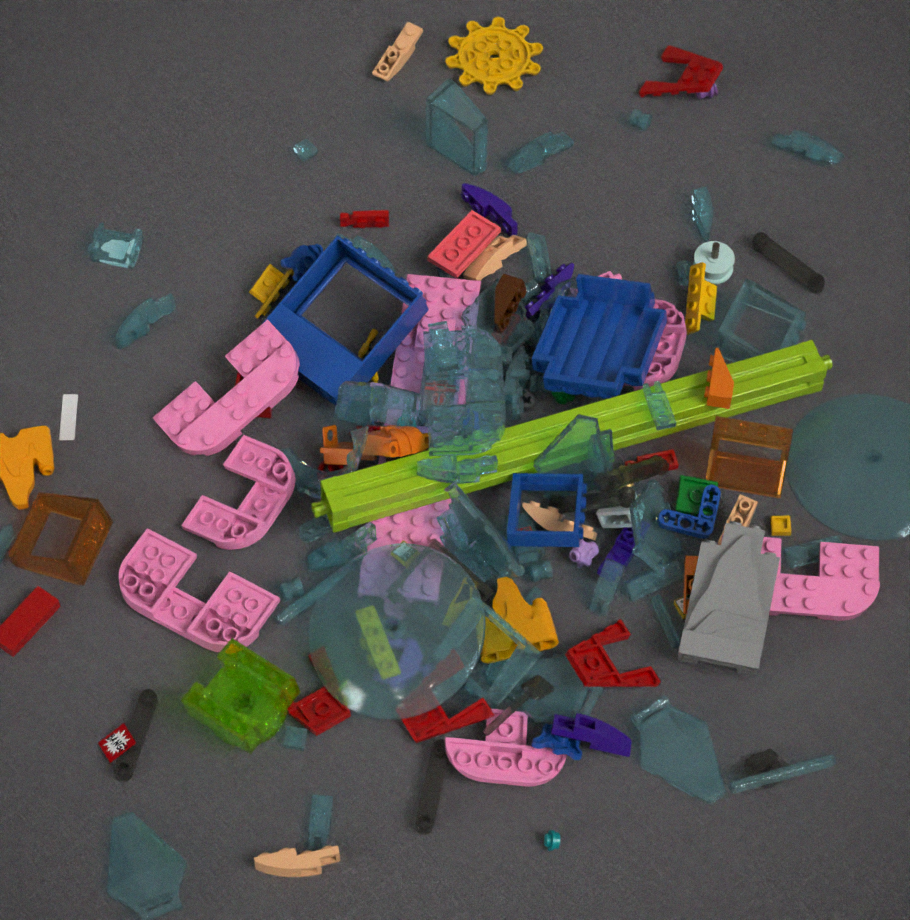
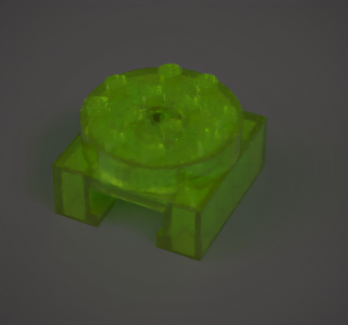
[181,638,301,755]

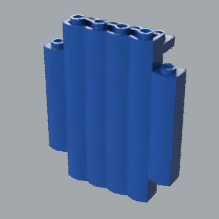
[532,274,667,399]

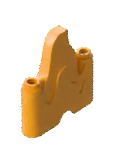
[0,426,54,510]
[474,577,559,663]

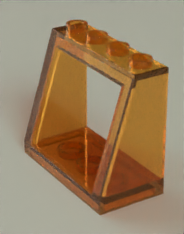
[705,416,793,498]
[9,492,113,586]

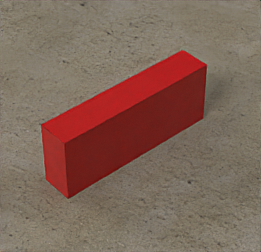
[0,586,61,657]

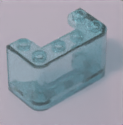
[334,381,421,427]

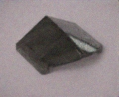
[744,749,792,789]

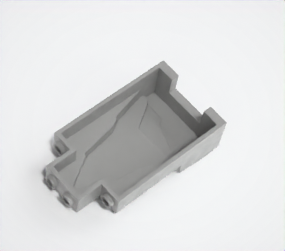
[678,521,780,677]

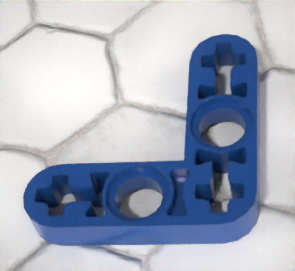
[657,485,721,539]

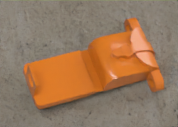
[320,425,432,465]

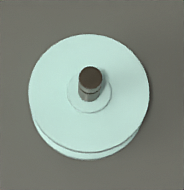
[693,241,735,284]

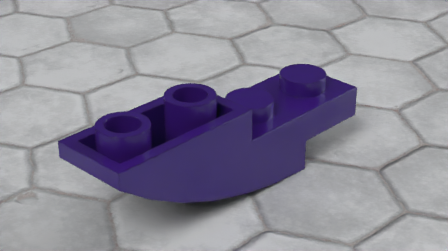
[461,183,518,236]
[520,262,574,320]
[597,520,649,582]
[551,713,632,757]

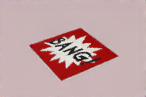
[98,723,136,763]

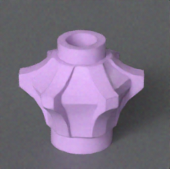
[569,539,599,568]

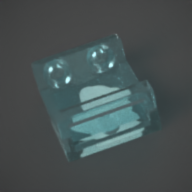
[88,223,144,269]

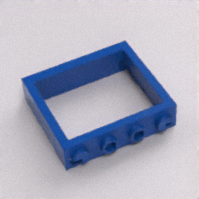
[507,473,587,547]

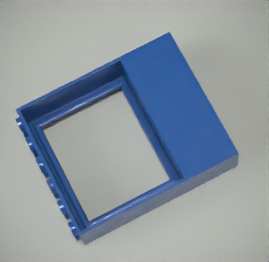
[262,235,429,411]

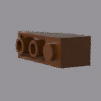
[494,273,527,334]

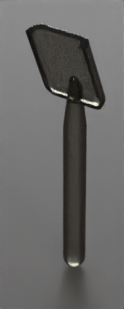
[483,675,554,736]

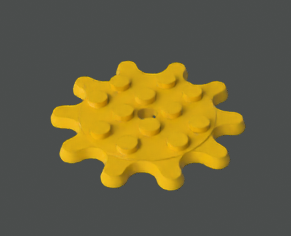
[446,17,543,95]

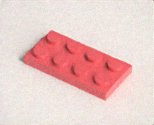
[427,210,501,279]

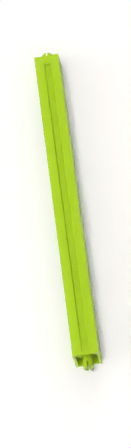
[311,340,833,533]

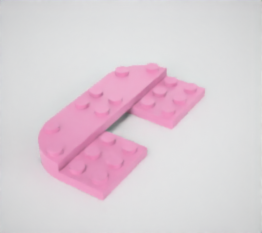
[153,319,300,456]
[119,528,280,653]
[721,534,880,621]

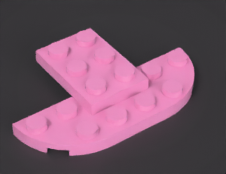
[445,709,567,786]

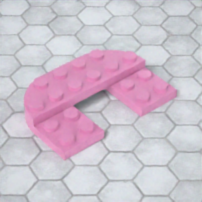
[623,299,687,391]
[181,435,296,550]

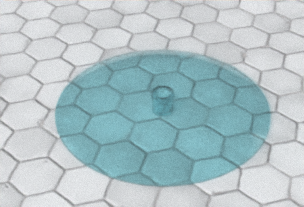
[785,394,910,541]
[309,544,486,719]

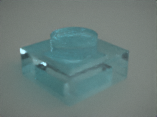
[293,138,318,162]
[283,726,308,751]

